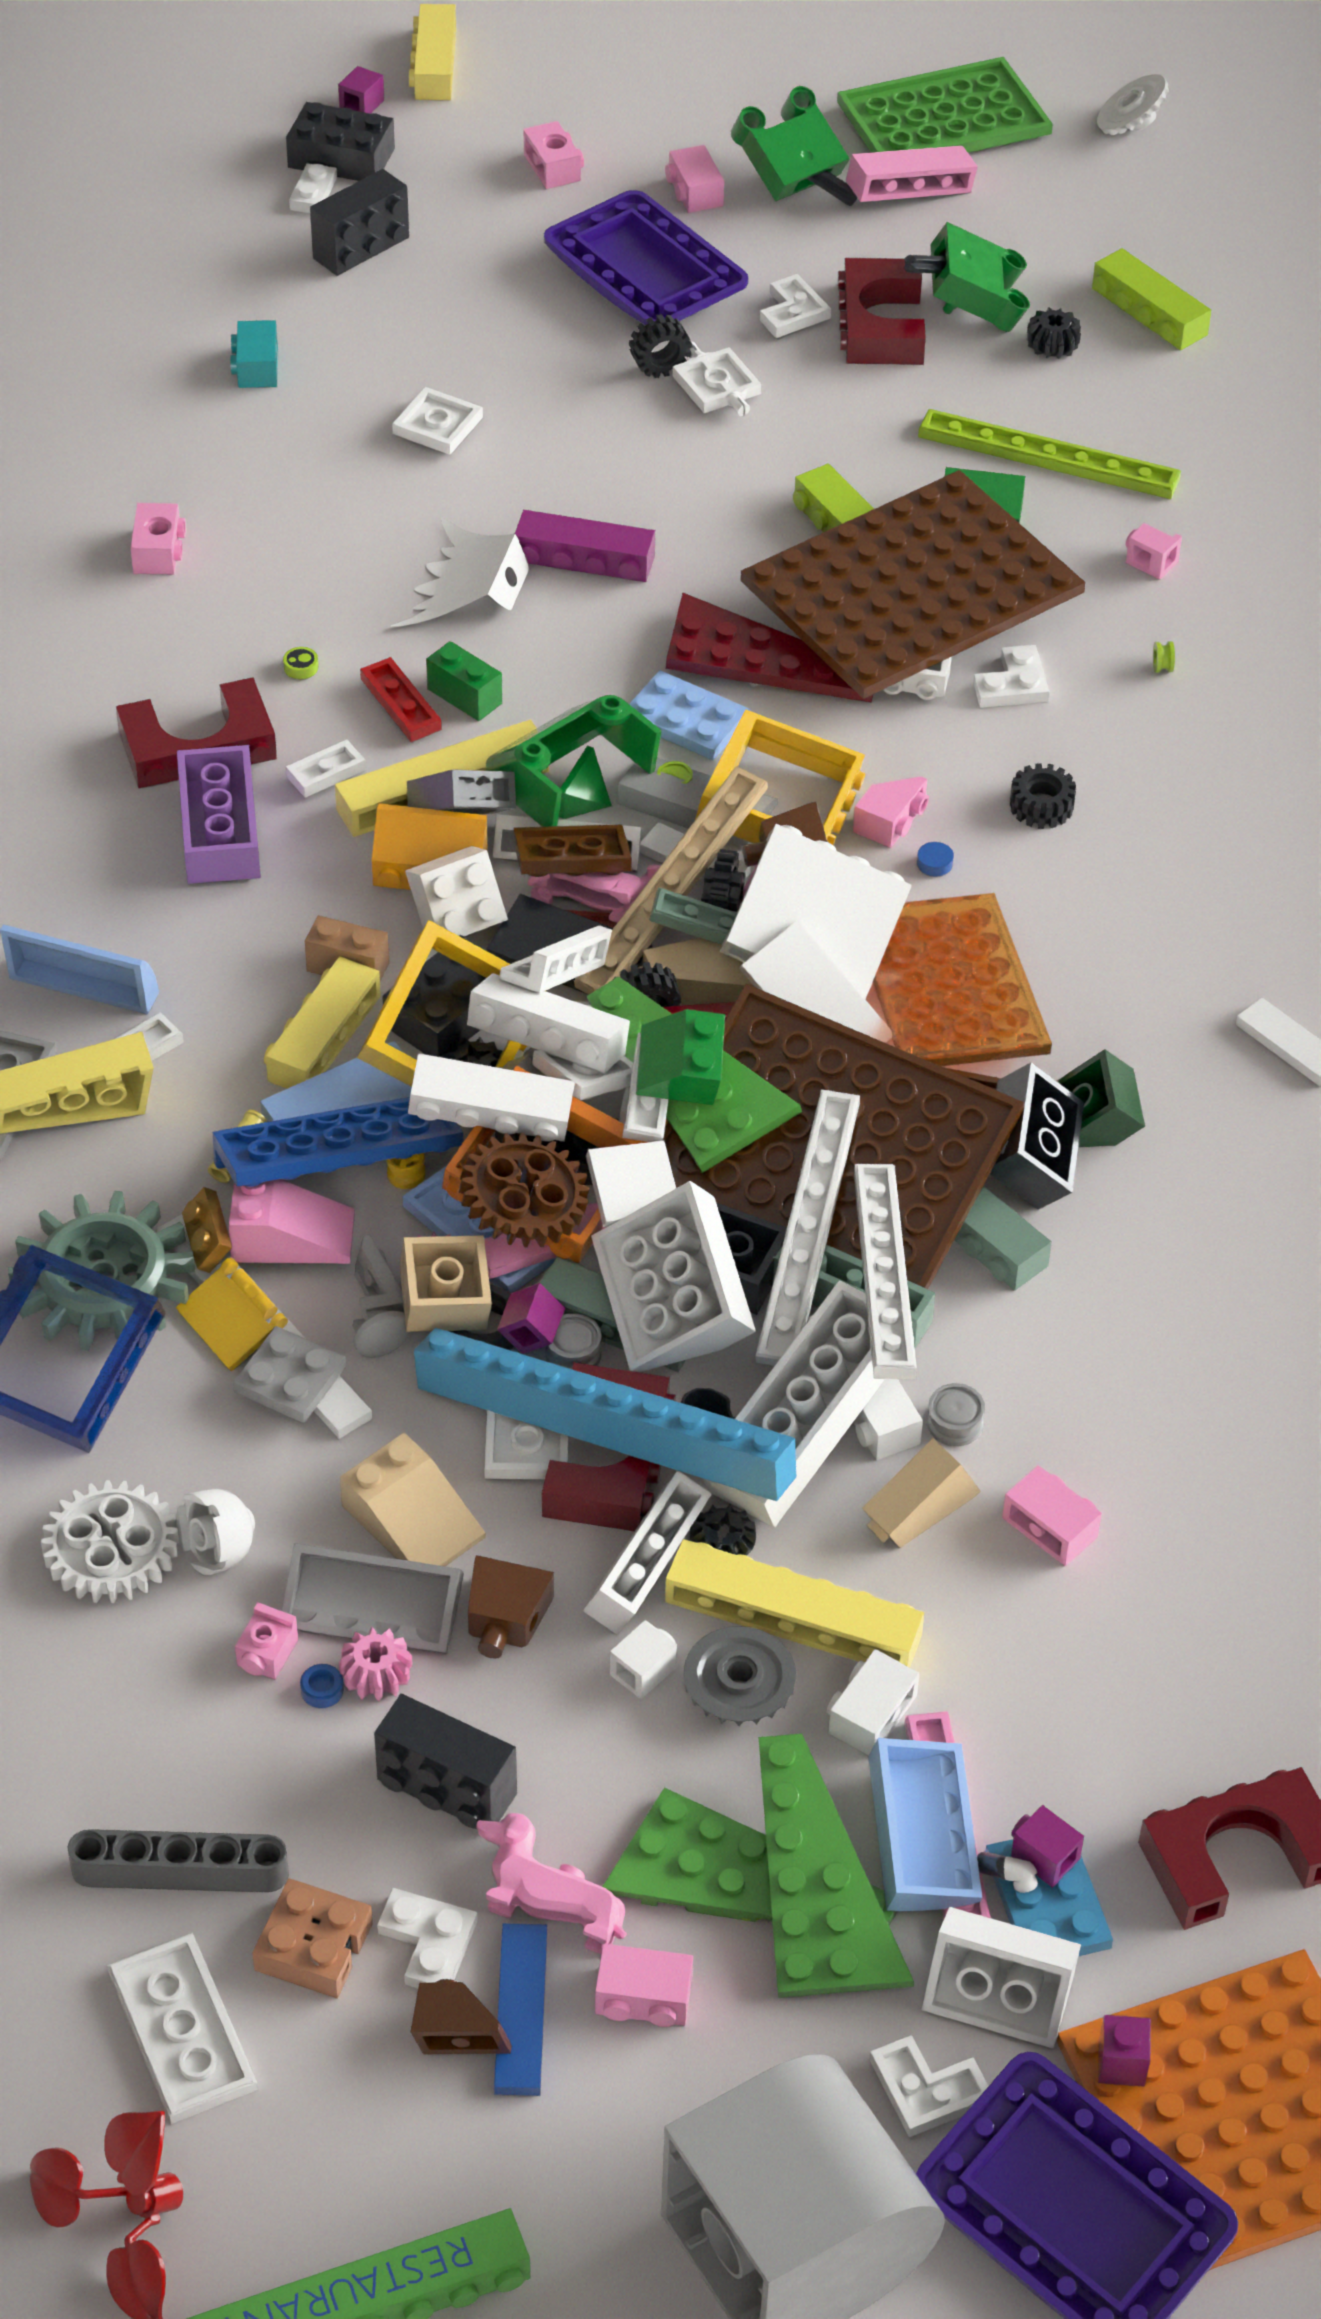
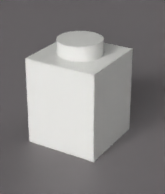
[610,1620,677,1700]

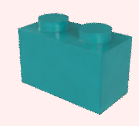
[230,320,278,388]

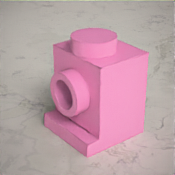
[1125,523,1182,580]
[235,1602,298,1680]

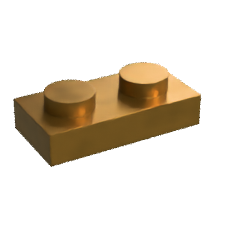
[182,1187,232,1273]

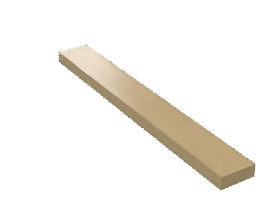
[574,766,768,994]

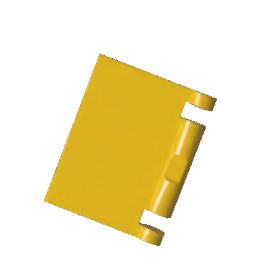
[175,1257,288,1372]

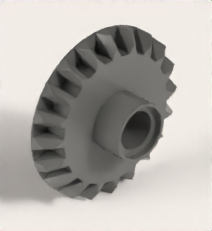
[684,1626,796,1726]

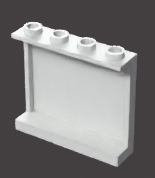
[719,824,912,999]

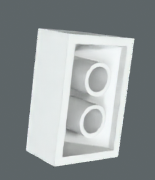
[921,1907,1081,2049]

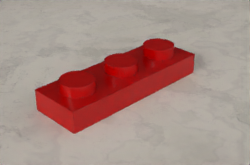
[360,657,442,742]

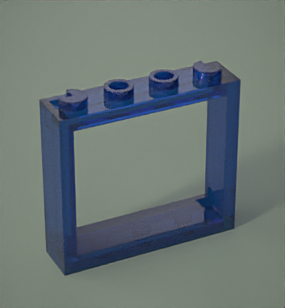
[0,1244,166,1453]

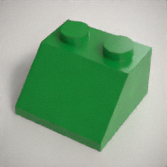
[636,1009,725,1105]

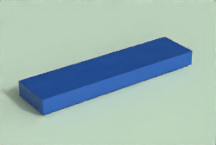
[494,1923,547,2096]

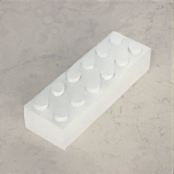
[703,1280,914,1528]

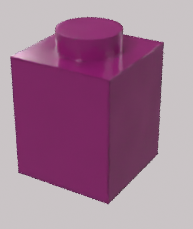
[338,66,384,114]
[497,1283,565,1354]
[1011,1805,1084,1888]
[1098,2015,1151,2087]

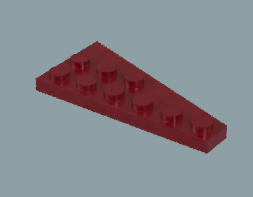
[665,593,873,703]

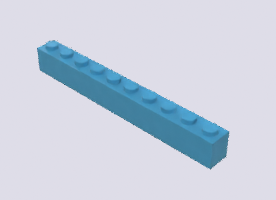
[414,1328,797,1502]

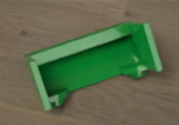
[485,695,662,827]

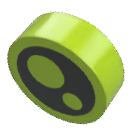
[283,647,319,680]

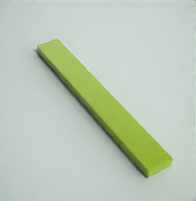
[918,409,1181,499]

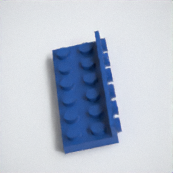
[212,1097,464,1187]

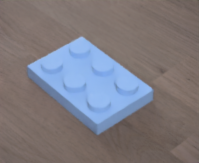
[630,670,750,760]

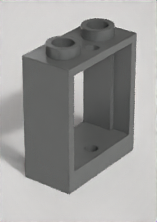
[407,770,516,815]

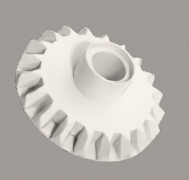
[1097,74,1169,135]

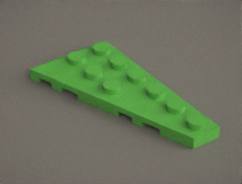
[586,977,802,1173]
[758,1733,914,1998]
[602,1787,897,1926]

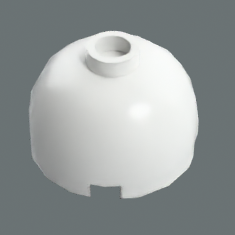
[176,1489,255,1575]

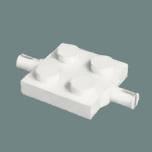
[673,342,761,416]

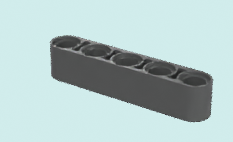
[67,1829,289,1892]

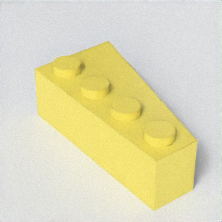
[0,1032,154,1134]

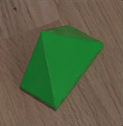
[559,745,612,819]

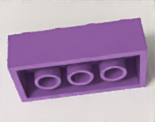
[177,745,261,884]

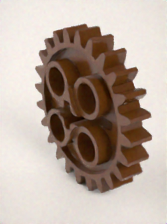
[459,1132,590,1248]

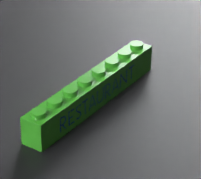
[186,2208,531,2319]

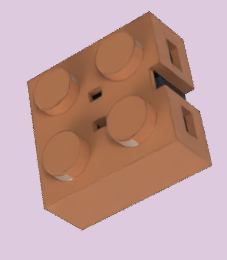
[252,1878,373,1999]

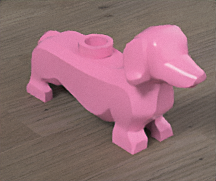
[527,864,661,923]
[476,1813,627,1954]

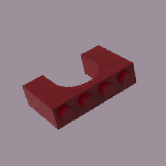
[838,258,926,365]
[116,677,277,789]
[542,1362,676,1532]
[1138,1767,1321,1930]

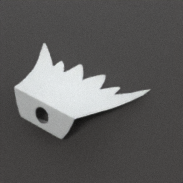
[391,518,529,627]

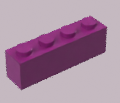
[514,509,656,582]

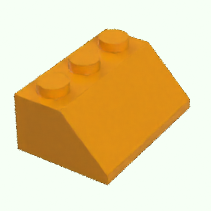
[372,803,488,890]

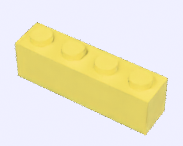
[409,4,456,100]
[264,956,381,1089]

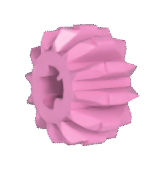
[339,1627,412,1702]

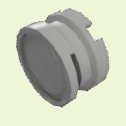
[545,1314,601,1369]
[927,1383,985,1447]

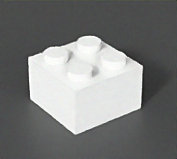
[405,846,508,937]

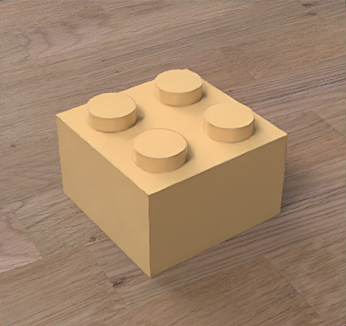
[399,1235,492,1332]

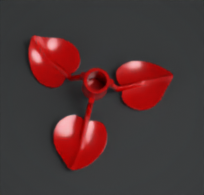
[30,2111,184,2319]

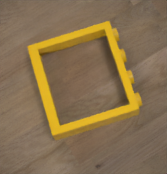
[695,709,866,846]
[357,920,547,1087]

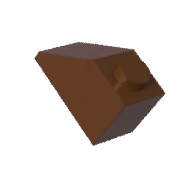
[410,1979,512,2055]

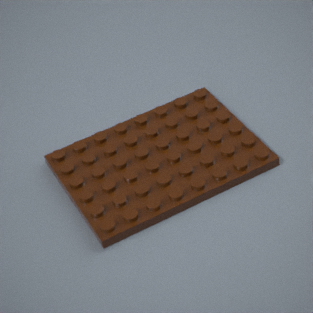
[740,470,1086,699]
[662,984,1024,1289]

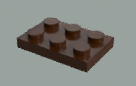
[513,824,632,877]

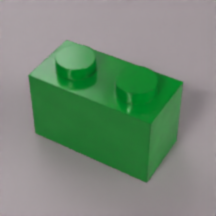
[426,641,503,721]

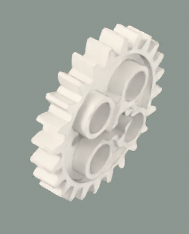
[41,1480,179,1603]

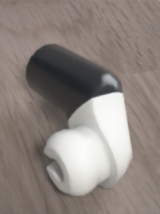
[977,1851,1038,1893]

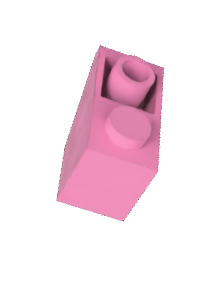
[853,776,929,848]

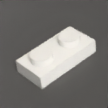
[289,163,337,213]
[286,739,366,798]

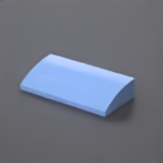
[0,924,159,1014]
[260,1041,412,1122]
[868,1738,982,1911]

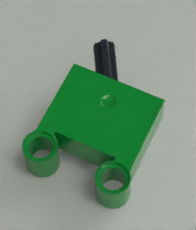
[731,86,857,206]
[904,222,1030,332]

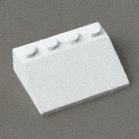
[591,1181,756,1372]

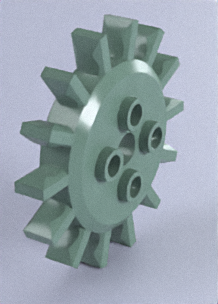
[8,1191,195,1351]

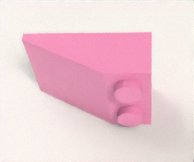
[229,1179,355,1264]

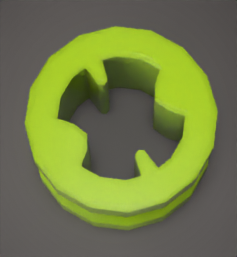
[1153,641,1175,673]

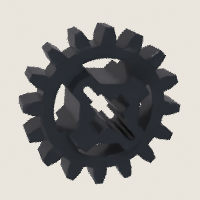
[701,849,746,912]

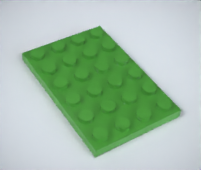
[837,56,1053,153]

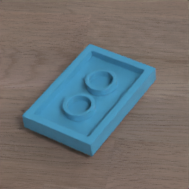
[985,1839,1113,1956]

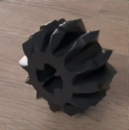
[1027,307,1081,359]

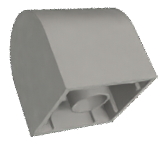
[661,2054,945,2319]

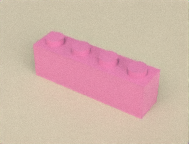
[846,146,978,202]

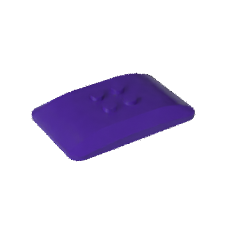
[544,190,749,325]
[916,2051,1238,2319]

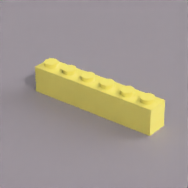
[335,719,549,837]
[665,1539,924,1667]

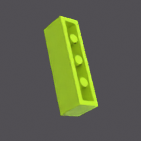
[1092,248,1212,350]
[793,463,874,532]

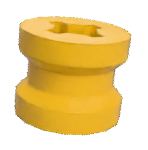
[386,1153,425,1189]

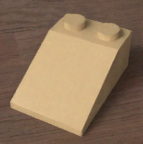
[340,1433,486,1566]

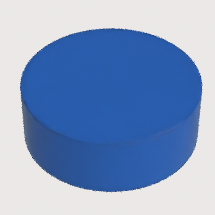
[917,842,954,876]
[300,1664,344,1708]

